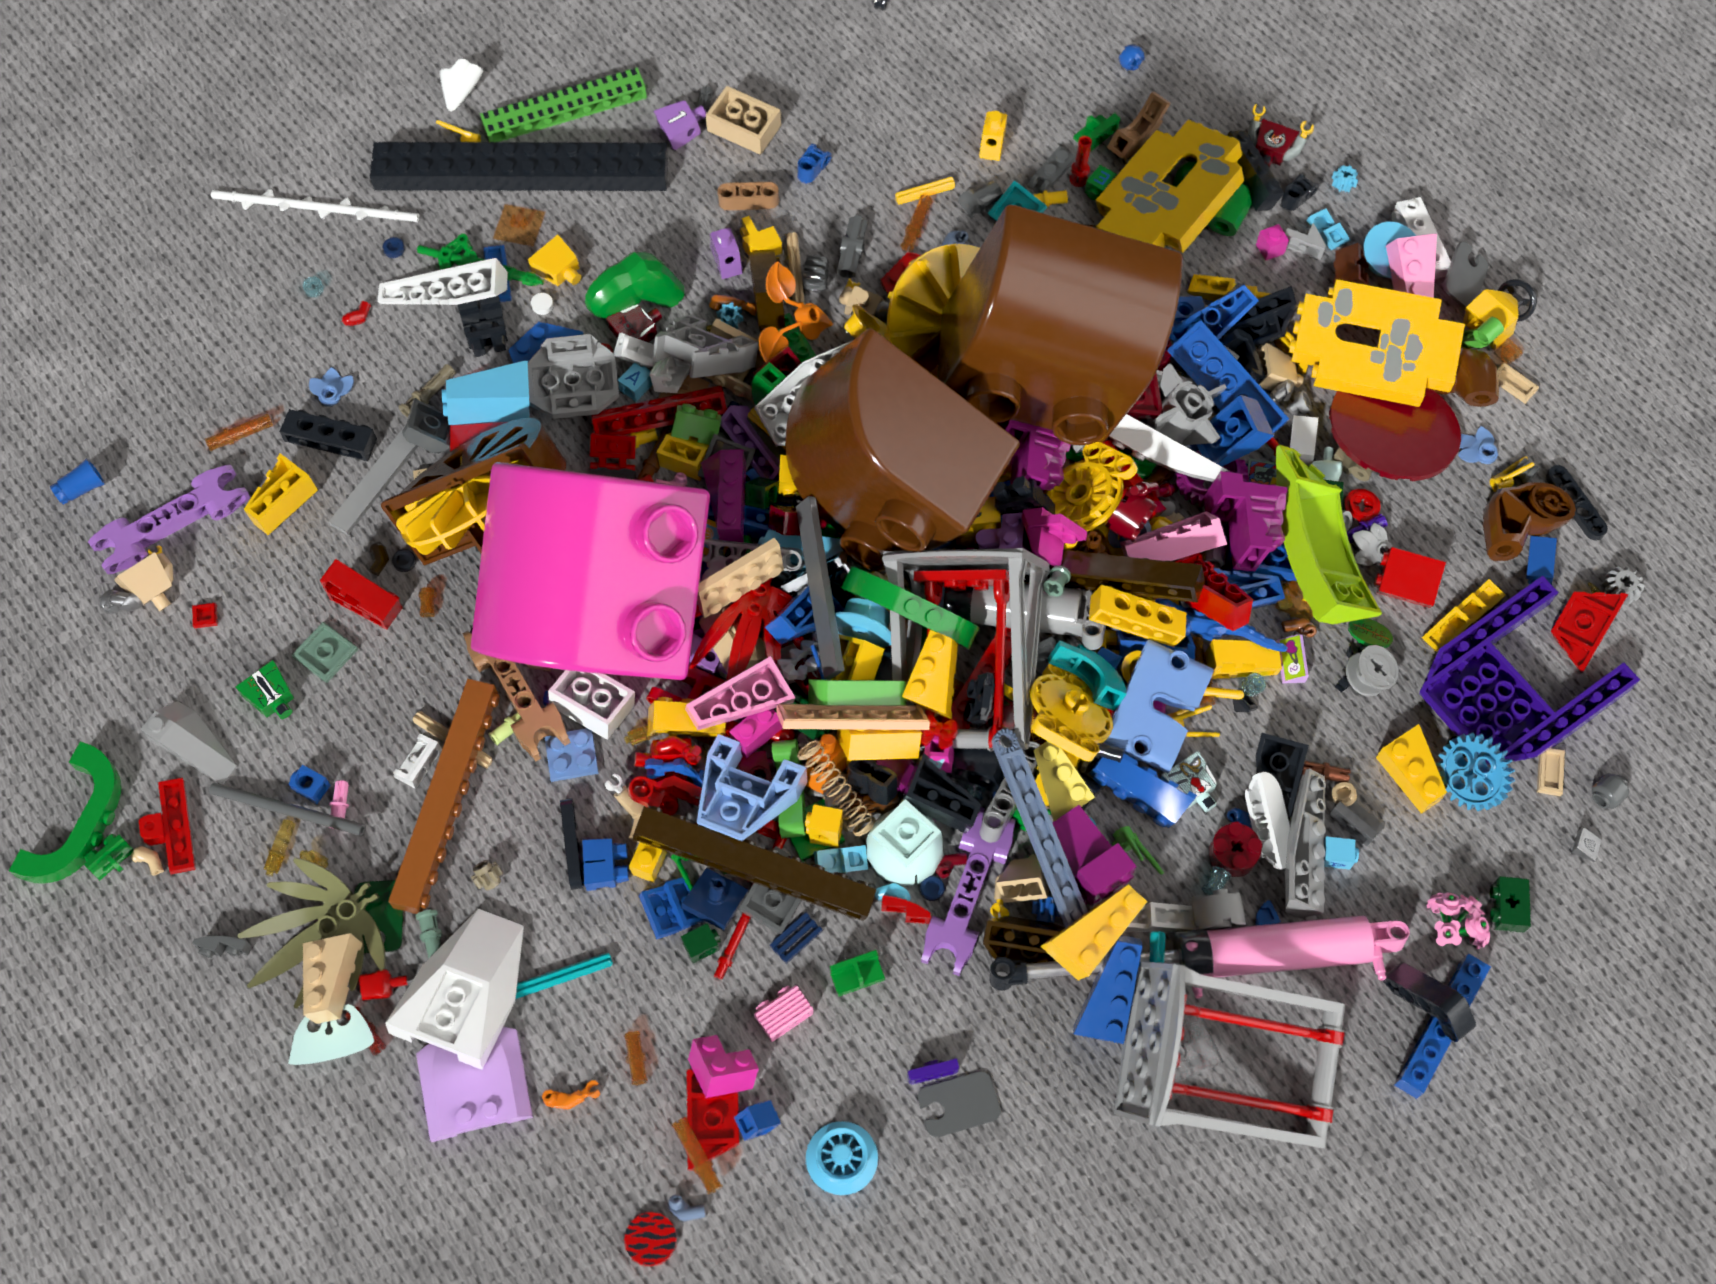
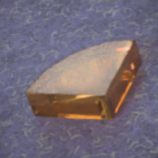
[1500,338,1523,365]

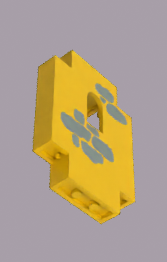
[1095,119,1244,253]
[1289,279,1465,407]

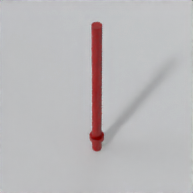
[713,835,787,980]

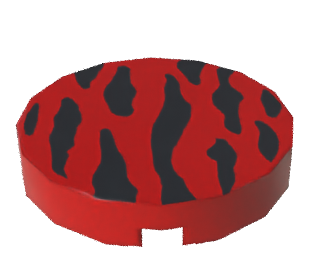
[624,1212,677,1267]

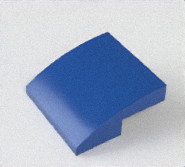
[639,877,704,940]

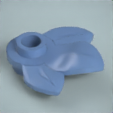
[309,368,354,406]
[1458,426,1498,464]

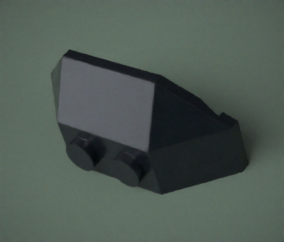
[1219,286,1298,347]

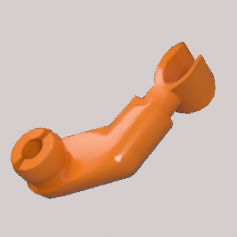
[709,295,757,316]
[542,1080,600,1110]

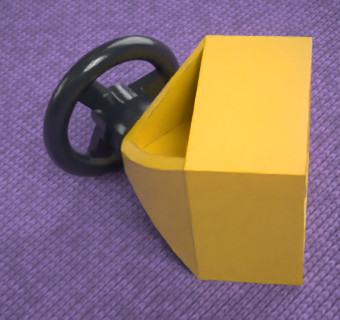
[1463,279,1537,350]

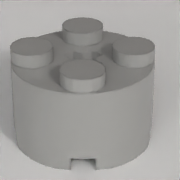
[1192,889,1246,930]

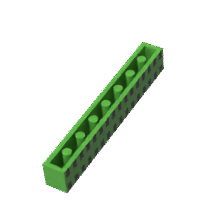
[480,67,647,142]

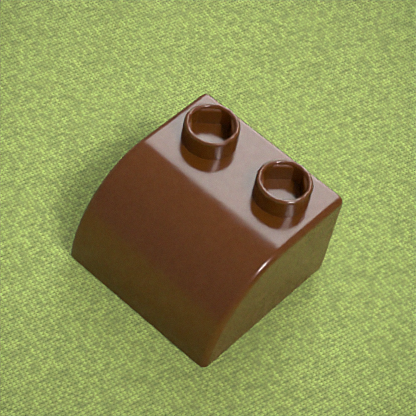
[937,205,1183,446]
[785,328,1020,571]

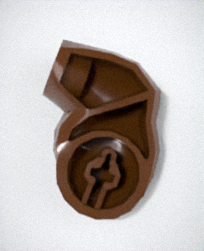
[1432,346,1499,407]
[1483,482,1576,561]

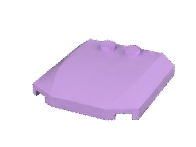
[416,1027,533,1142]

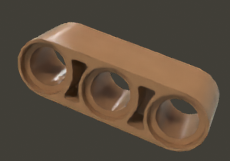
[717,182,779,210]

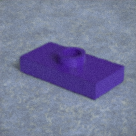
[907,1059,959,1085]

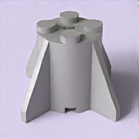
[1147,363,1227,445]

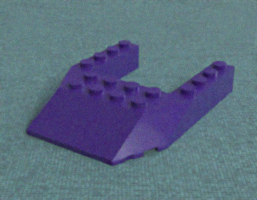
[1419,576,1640,765]

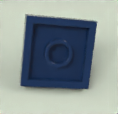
[681,868,749,931]

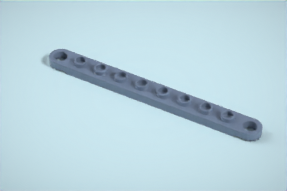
[992,729,1088,928]

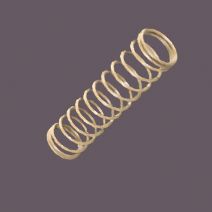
[797,741,876,836]

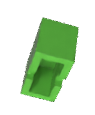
[671,404,721,445]

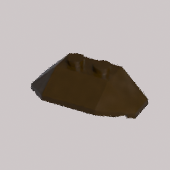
[982,916,1065,964]

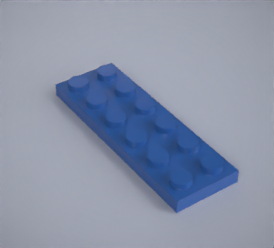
[1167,320,1290,434]

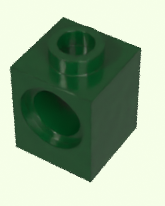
[745,477,779,509]
[681,923,721,964]

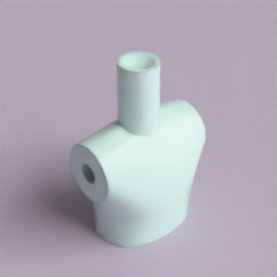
[1312,447,1342,481]

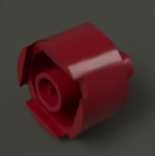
[1105,487,1157,542]
[1209,822,1262,877]

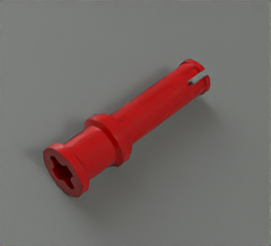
[1069,136,1092,187]

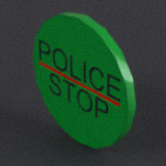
[1348,618,1393,648]

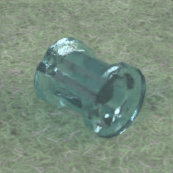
[1202,867,1231,895]

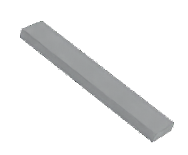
[329,425,418,535]

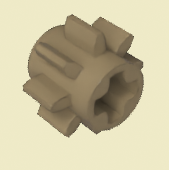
[471,860,503,891]

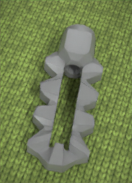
[777,631,841,680]

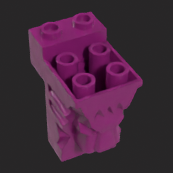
[998,420,1071,491]
[1204,471,1287,572]
[1052,805,1137,906]

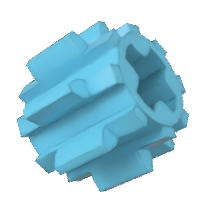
[1331,165,1358,192]
[717,302,744,329]

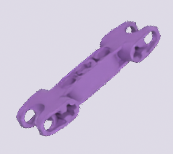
[88,465,250,575]
[921,807,1016,976]

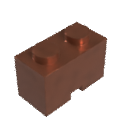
[1334,243,1369,286]

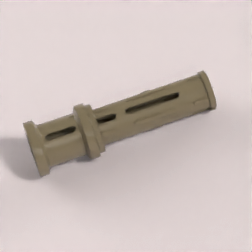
[399,364,456,417]

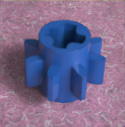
[1031,897,1061,923]

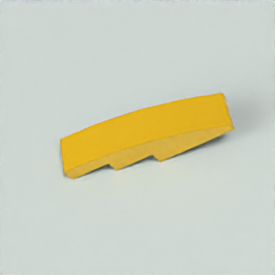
[1188,274,1272,302]
[1422,579,1506,653]

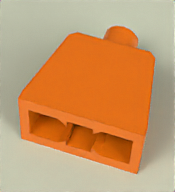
[806,734,847,794]

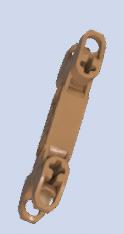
[462,631,571,762]

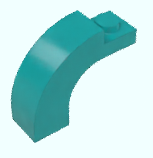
[1048,640,1127,711]

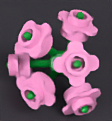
[1426,893,1490,949]

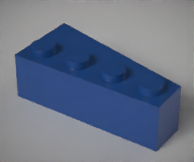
[1073,935,1143,1044]

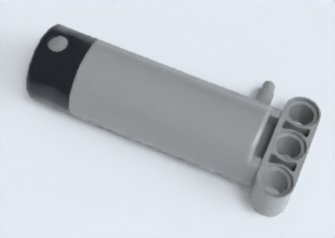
[943,583,1106,650]

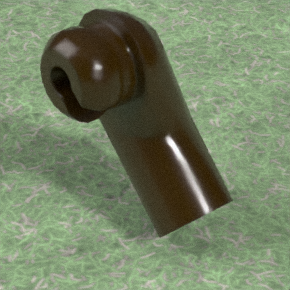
[369,542,389,576]

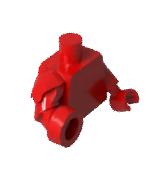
[634,735,701,815]

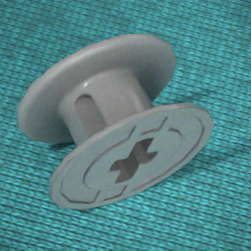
[1346,645,1399,697]

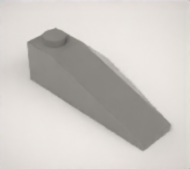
[140,701,238,785]

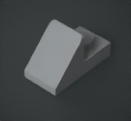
[1285,223,1326,260]

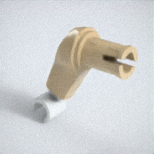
[605,774,646,843]

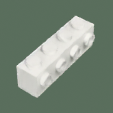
[1392,197,1451,279]

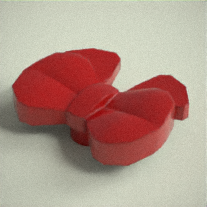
[920,715,958,749]

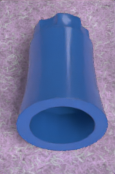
[50,458,106,505]

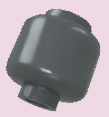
[1592,773,1630,809]

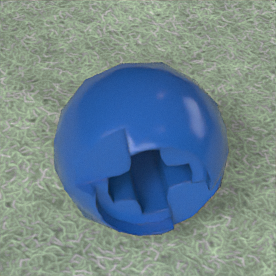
[1119,44,1145,71]

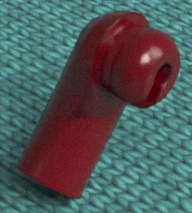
[936,852,967,878]

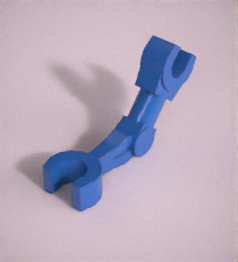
[645,758,705,788]

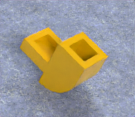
[740,216,782,256]

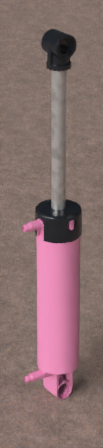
[989,916,1410,998]

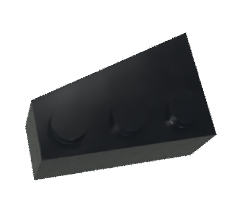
[900,753,981,834]

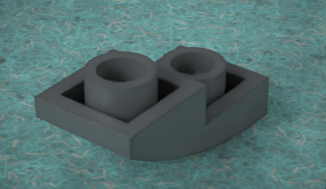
[192,936,252,958]

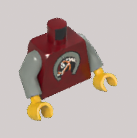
[1248,104,1314,168]

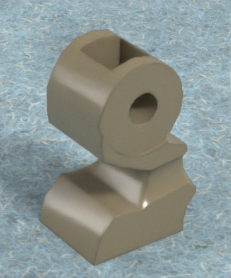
[1332,447,1373,481]

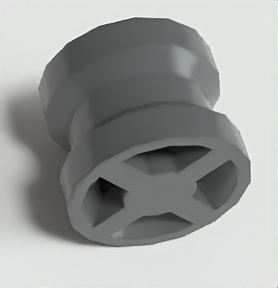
[1513,458,1540,484]

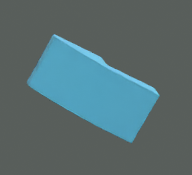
[1306,208,1350,250]
[814,845,868,874]

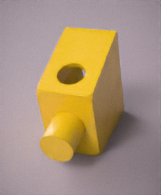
[979,111,1007,161]
[528,234,581,286]

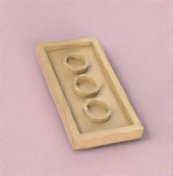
[697,538,784,618]

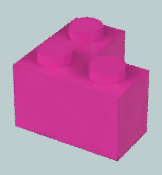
[729,709,782,759]
[688,1035,759,1098]

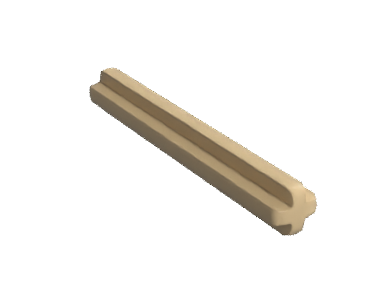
[786,232,804,307]
[413,711,493,769]

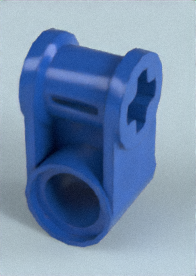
[797,143,832,183]

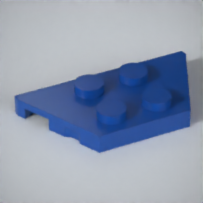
[508,322,584,363]

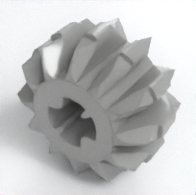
[1602,566,1645,606]

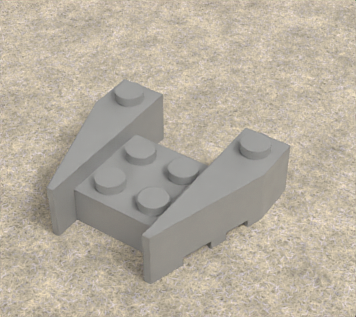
[653,315,759,378]

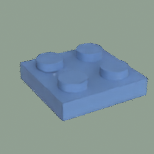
[545,728,599,782]

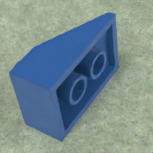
[1197,395,1274,467]

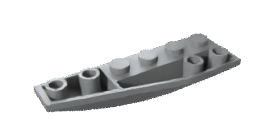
[1285,769,1326,918]

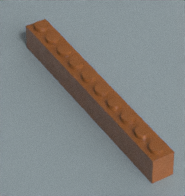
[388,678,500,914]

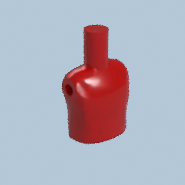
[359,969,408,1001]

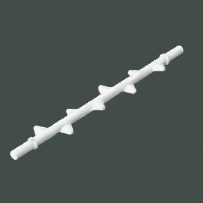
[211,189,419,222]

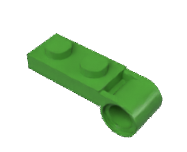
[1461,317,1504,349]

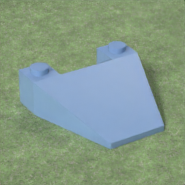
[697,734,808,841]

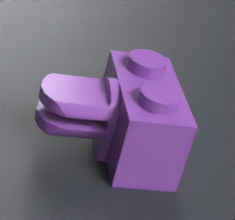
[976,513,1030,551]

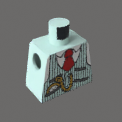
[1161,751,1217,812]

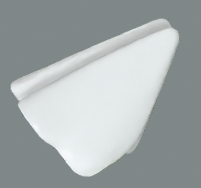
[440,59,483,111]

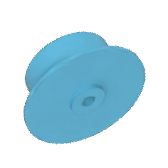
[1363,222,1416,278]
[835,598,891,647]
[806,1121,878,1195]

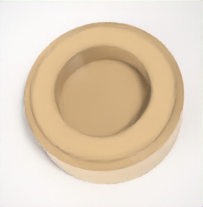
[1332,782,1357,806]

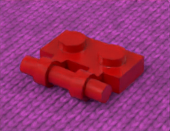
[590,433,637,470]

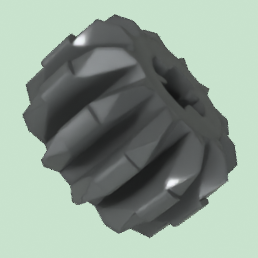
[803,255,829,292]

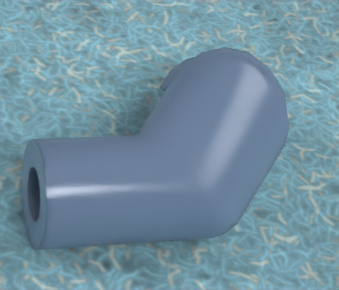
[941,230,968,246]
[668,1195,706,1221]

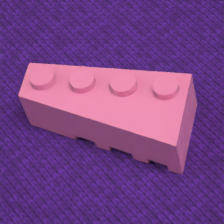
[1386,233,1437,298]

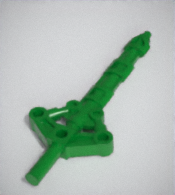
[417,234,544,286]

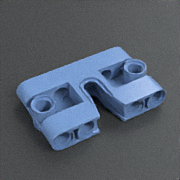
[1104,639,1214,773]

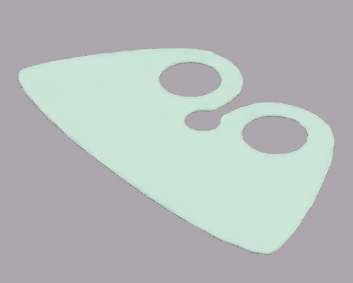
[288,1004,374,1065]

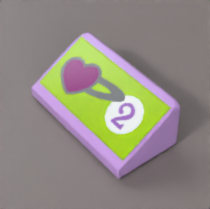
[1276,634,1308,684]

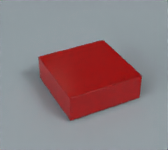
[192,602,218,629]

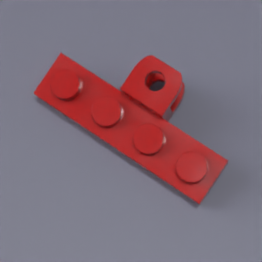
[139,778,196,875]

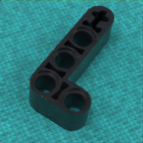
[1383,962,1476,1042]

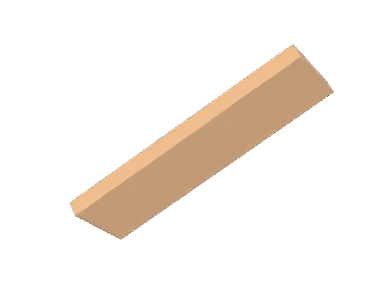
[776,704,930,730]

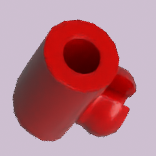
[342,301,371,326]

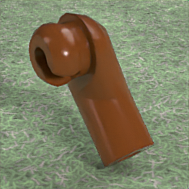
[1281,618,1317,638]

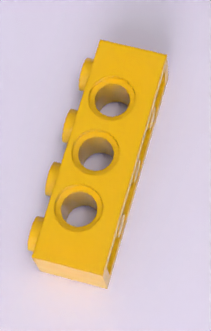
[1089,585,1187,647]

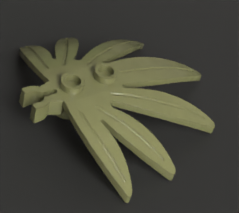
[237,858,385,1008]

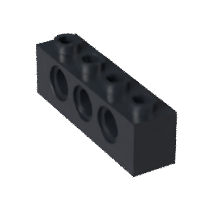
[279,409,377,462]

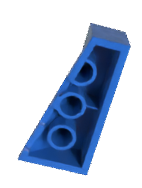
[1169,282,1259,343]
[1089,753,1197,828]

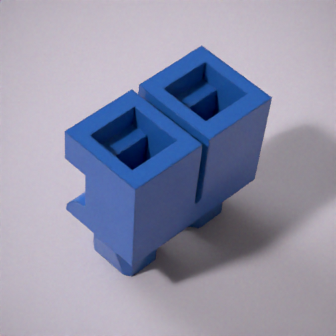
[582,839,629,891]

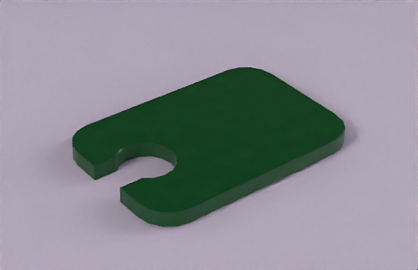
[354,880,403,953]

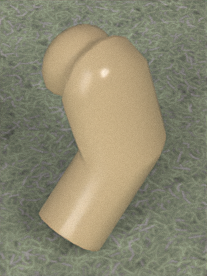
[131,846,164,876]

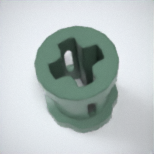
[1043,566,1071,597]

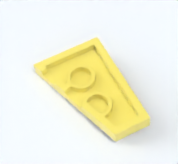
[1033,741,1095,821]

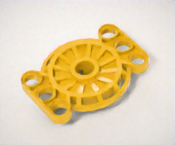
[1044,442,1138,550]
[1030,664,1113,762]

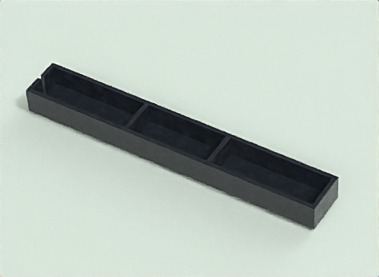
[370,142,668,191]

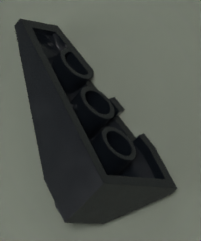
[1255,733,1309,821]

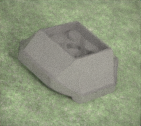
[528,334,619,419]

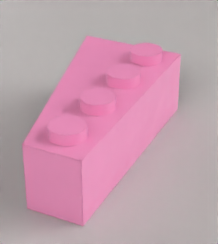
[1120,511,1227,561]
[685,656,795,730]

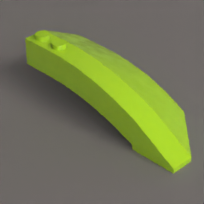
[1276,445,1382,624]

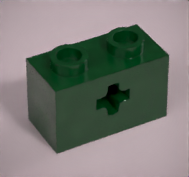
[1489,876,1531,933]

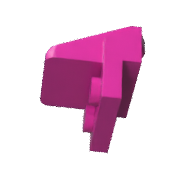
[1021,507,1087,566]

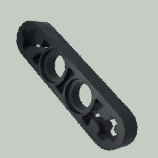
[1546,465,1608,541]
[560,798,583,890]

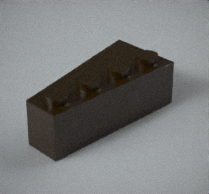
[749,250,785,332]

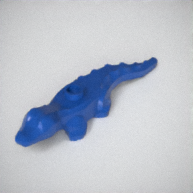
[1155,598,1288,652]

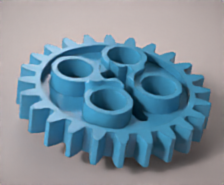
[1436,733,1515,811]

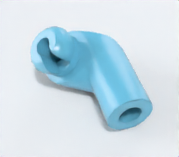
[875,883,911,901]

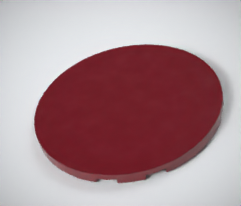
[1329,388,1461,481]

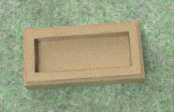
[1497,362,1539,404]
[1537,748,1565,796]

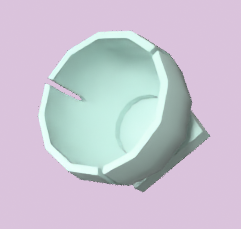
[866,799,944,886]

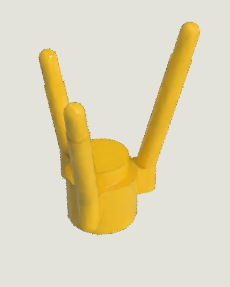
[436,120,481,142]
[1490,456,1534,492]
[1166,705,1220,737]

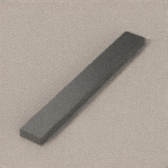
[796,496,844,680]

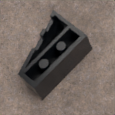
[946,748,1005,792]

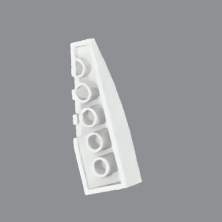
[378,258,508,305]
[1109,414,1228,482]

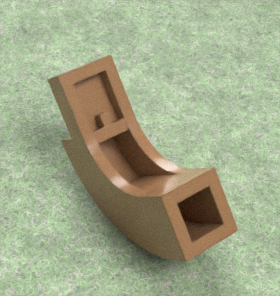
[1107,92,1171,159]

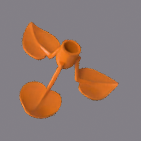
[759,261,833,363]

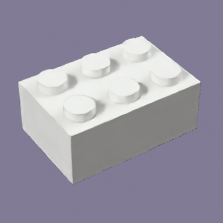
[548,670,635,740]

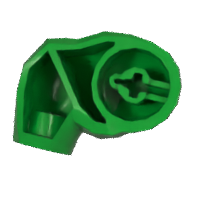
[1172,160,1252,236]
[585,251,684,319]

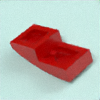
[881,895,931,924]

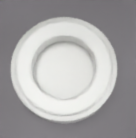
[531,293,553,315]

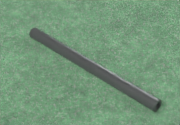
[209,783,365,836]

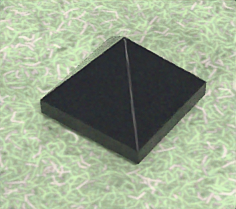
[1233,691,1258,712]

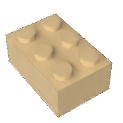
[706,86,781,155]

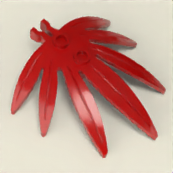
[690,578,814,682]

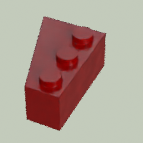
[320,559,403,630]

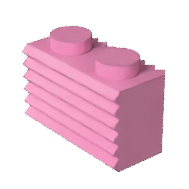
[754,985,813,1042]

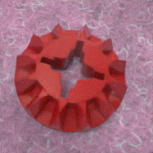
[1344,489,1381,522]

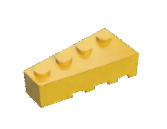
[1041,885,1147,980]

